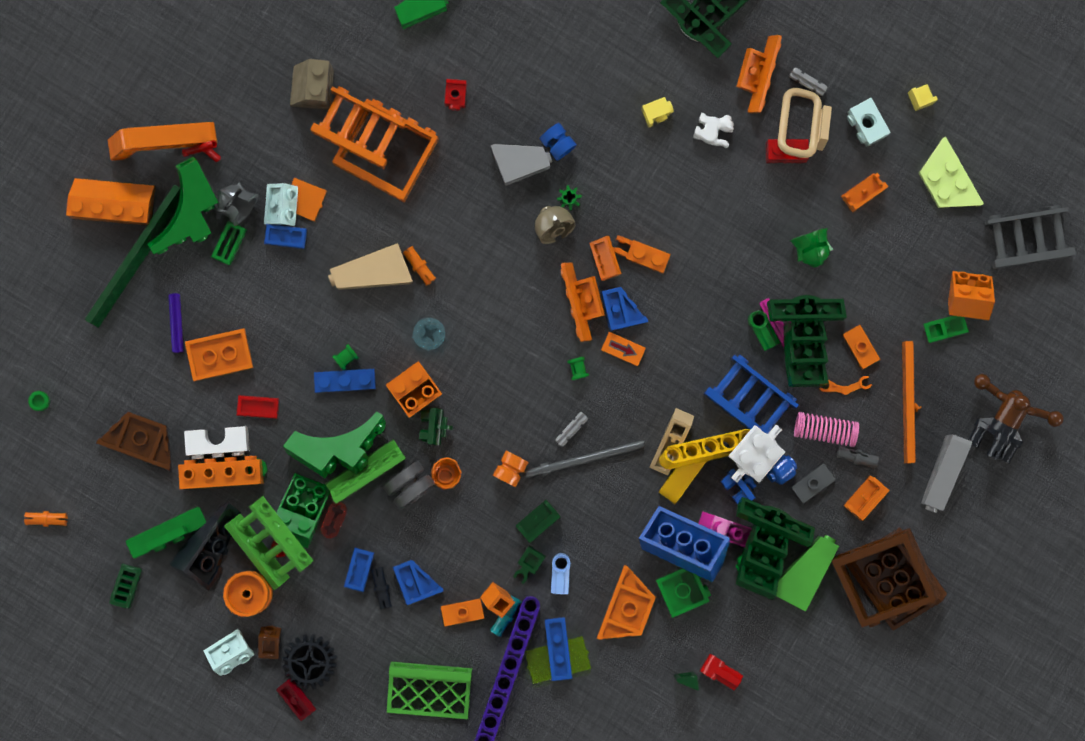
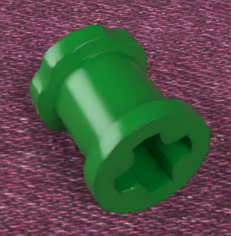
[332,344,359,370]
[567,357,589,381]

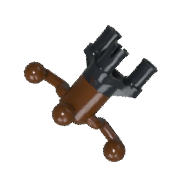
[968,374,1064,464]

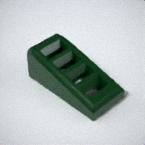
[109,563,142,609]

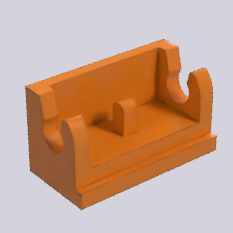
[841,173,889,213]
[843,475,890,521]

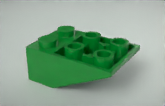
[276,473,330,549]

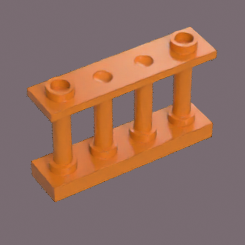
[310,86,406,169]

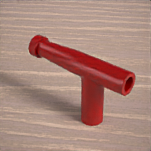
[182,140,221,162]

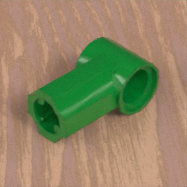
[748,311,780,351]

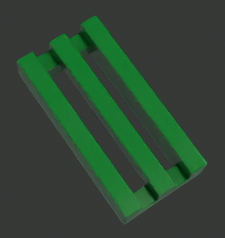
[211,221,247,266]

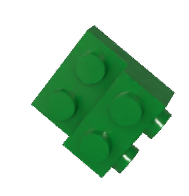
[656,568,711,618]

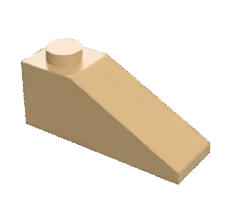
[649,408,694,475]

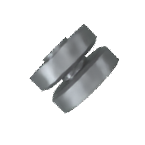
[382,461,435,510]

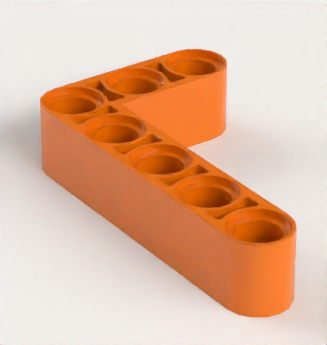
[107,122,217,161]

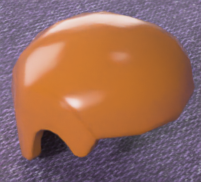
[431,457,462,490]

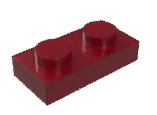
[276,678,316,721]

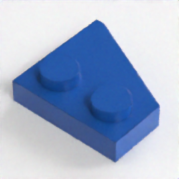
[600,287,648,331]
[392,560,443,605]

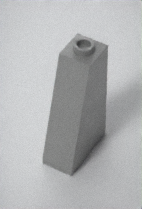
[921,435,972,513]

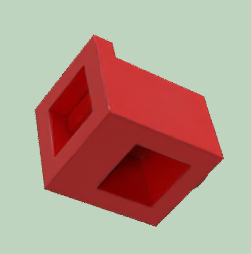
[444,79,467,111]

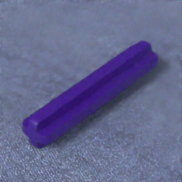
[168,293,184,353]

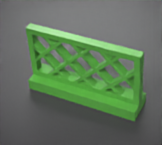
[325,439,406,504]
[387,662,472,719]

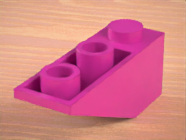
[698,512,752,547]

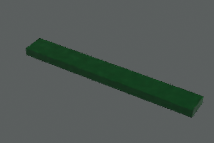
[85,185,180,328]

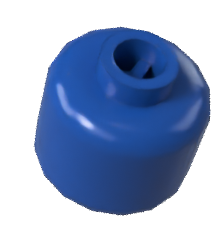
[766,455,797,485]

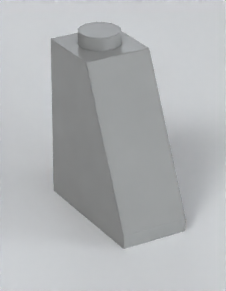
[491,144,553,186]

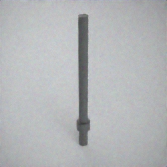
[525,440,644,478]

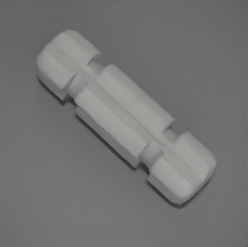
[790,68,827,96]
[555,412,588,447]

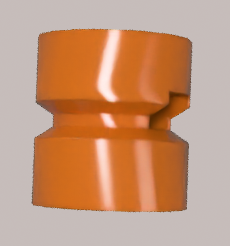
[493,451,529,487]

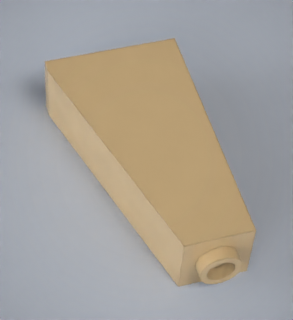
[328,243,413,290]

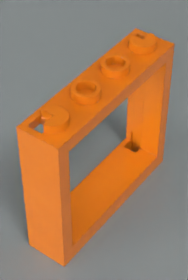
[332,99,439,203]

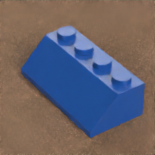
[639,506,730,582]

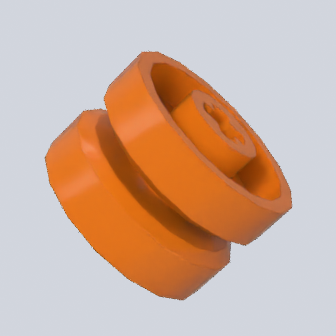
[223,571,273,617]

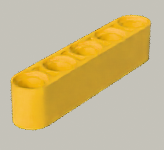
[659,429,750,469]

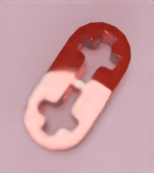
[321,502,347,539]

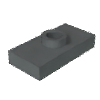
[791,463,836,504]

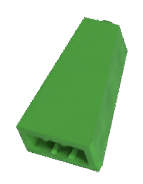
[777,535,839,611]

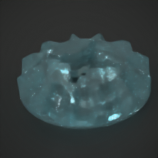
[413,318,446,350]

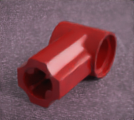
[700,654,743,691]

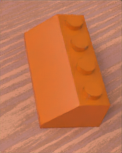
[66,178,155,226]

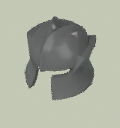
[217,182,259,226]

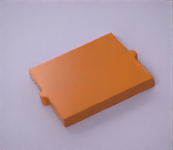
[291,178,327,222]

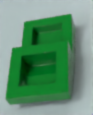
[923,316,969,343]

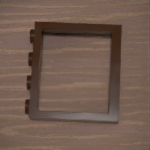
[832,528,940,627]

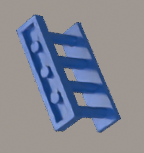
[703,355,799,434]

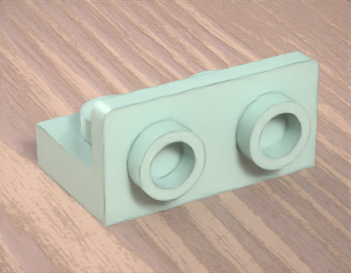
[264,183,298,226]
[203,629,255,676]

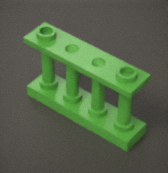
[224,496,313,590]

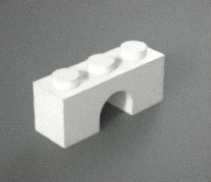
[184,426,250,459]

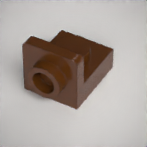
[258,626,281,659]

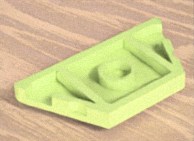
[919,137,984,208]

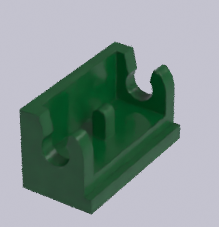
[516,500,561,543]

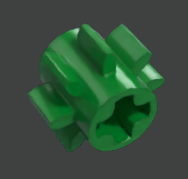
[557,185,582,211]

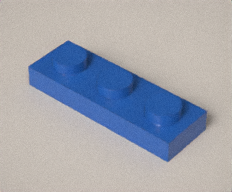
[314,369,376,393]
[545,617,572,681]

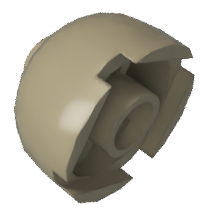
[535,206,576,244]

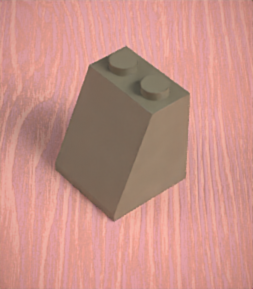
[290,59,334,110]

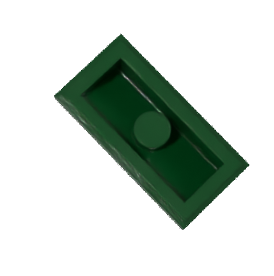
[674,672,699,691]

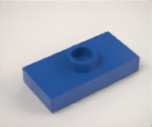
[264,224,307,249]
[344,547,374,592]

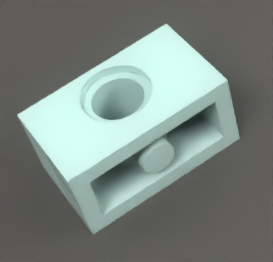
[847,98,891,147]

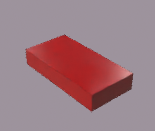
[237,395,279,419]

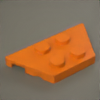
[597,565,656,640]

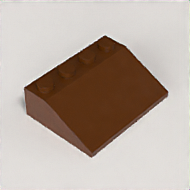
[846,527,947,631]

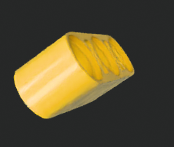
[659,450,706,504]

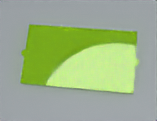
[525,636,591,684]

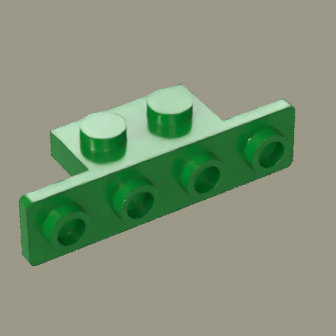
[126,507,207,558]

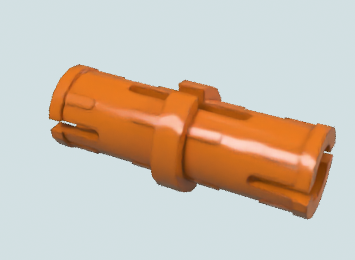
[402,246,436,286]
[24,511,68,527]

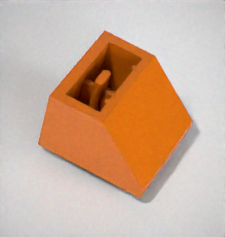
[948,271,995,320]
[386,361,442,418]

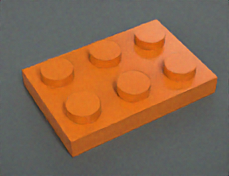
[185,328,254,382]

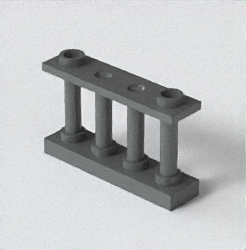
[984,205,1076,270]

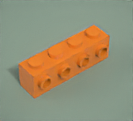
[178,456,264,489]

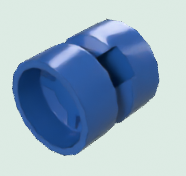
[539,123,577,161]

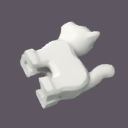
[693,112,734,148]

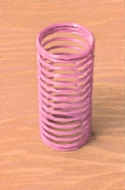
[794,412,859,447]

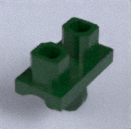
[419,408,453,445]

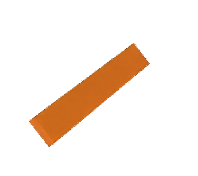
[902,341,916,463]

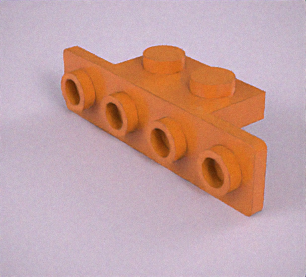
[736,35,782,114]
[561,262,605,342]

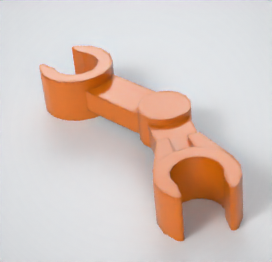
[819,376,872,395]

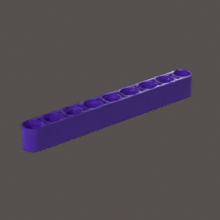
[474,596,540,741]

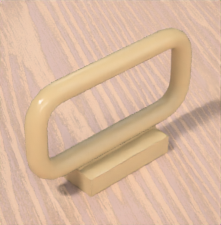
[778,88,832,158]

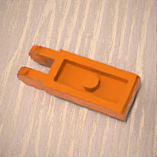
[613,235,671,274]

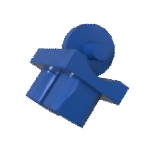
[721,468,756,505]

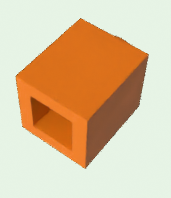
[480,582,515,618]

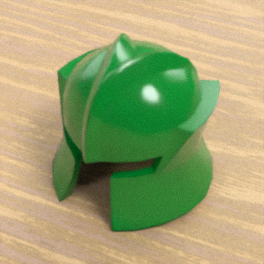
[790,228,834,267]

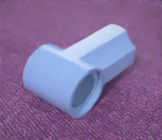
[551,553,570,594]

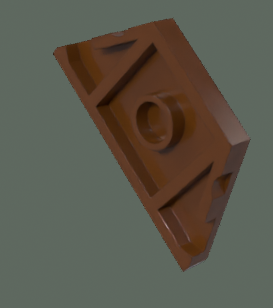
[96,412,171,470]

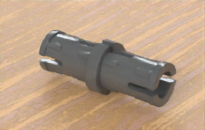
[836,445,879,469]

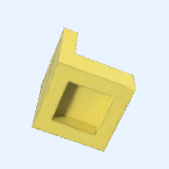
[908,84,938,111]

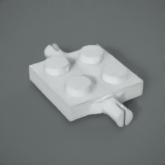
[729,425,785,483]

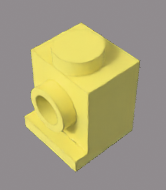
[641,97,674,127]

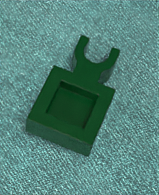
[513,545,546,584]

